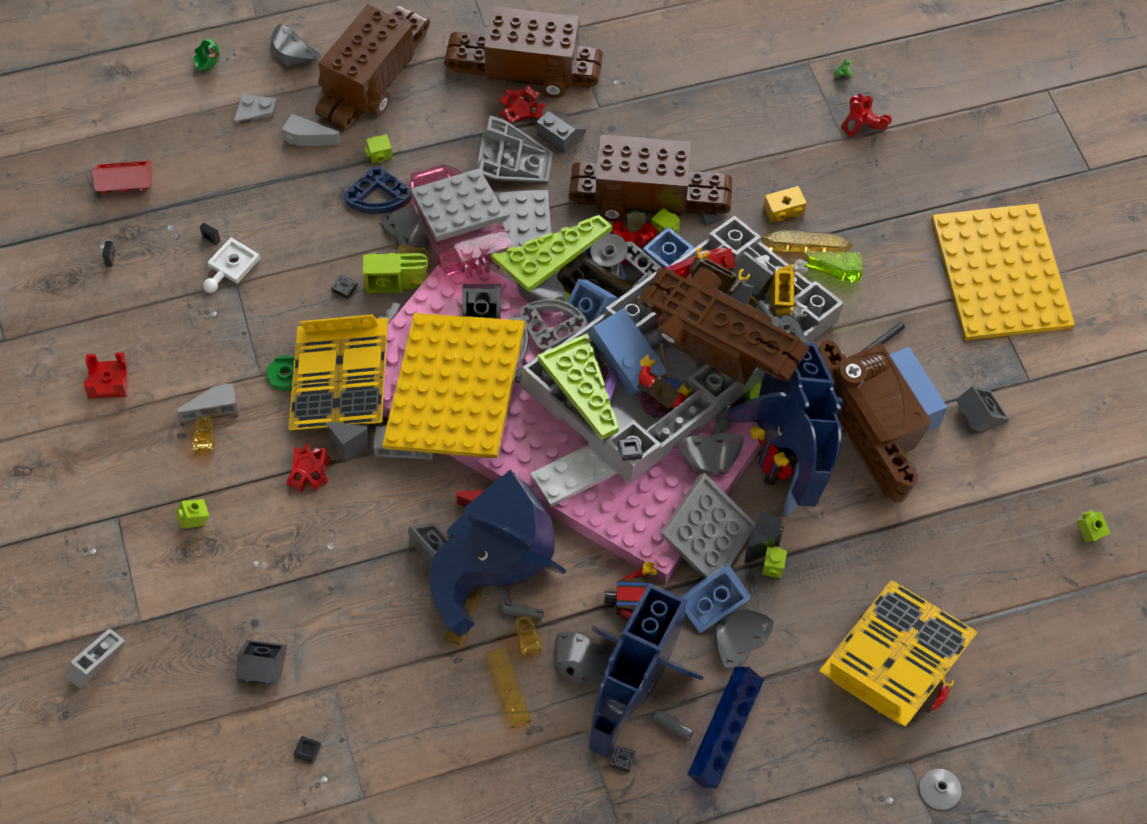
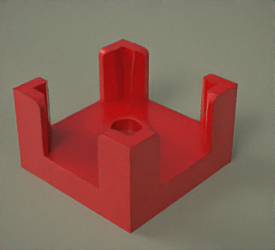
[84,352,128,399]

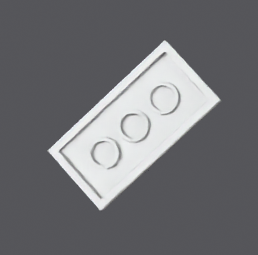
[531,445,618,508]

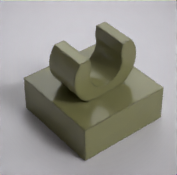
[626,210,646,232]

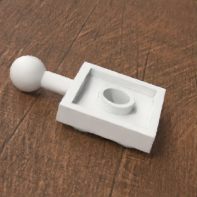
[203,237,260,293]

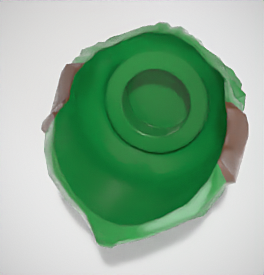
[193,39,220,71]

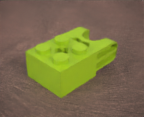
[363,253,429,294]

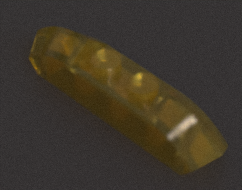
[761,230,853,257]

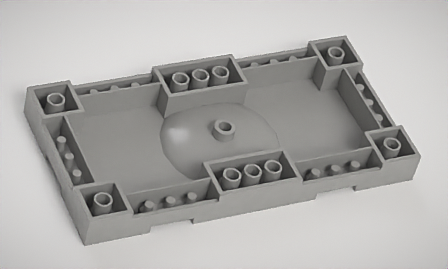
[520,216,843,483]

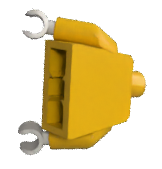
[770,259,808,317]

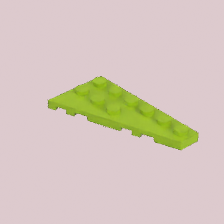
[491,215,612,292]
[538,333,619,440]

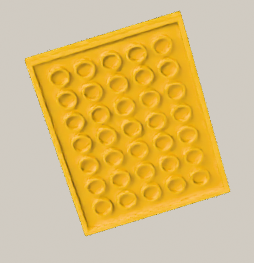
[932,203,1075,341]
[382,313,526,459]

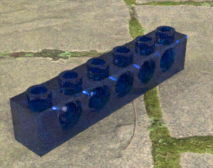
[687,667,764,789]

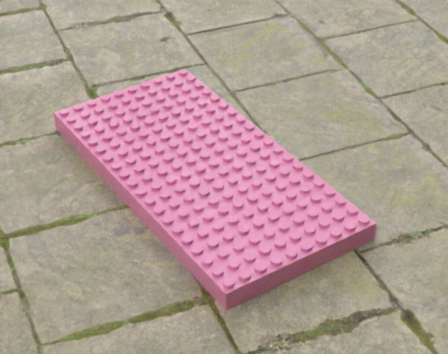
[382,248,762,585]

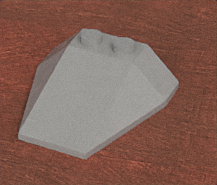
[475,115,553,183]

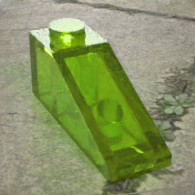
[805,252,863,282]

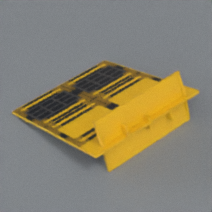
[289,314,388,430]
[820,580,977,726]

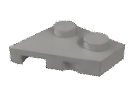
[234,94,277,125]

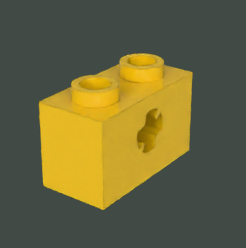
[763,186,807,223]

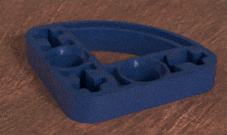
[344,166,412,214]

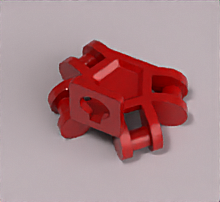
[499,84,545,124]
[841,94,892,137]
[610,220,657,265]
[287,444,332,492]

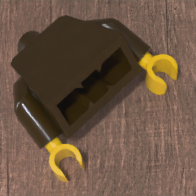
[689,247,750,296]

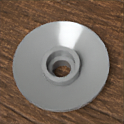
[591,234,628,267]
[919,769,962,810]

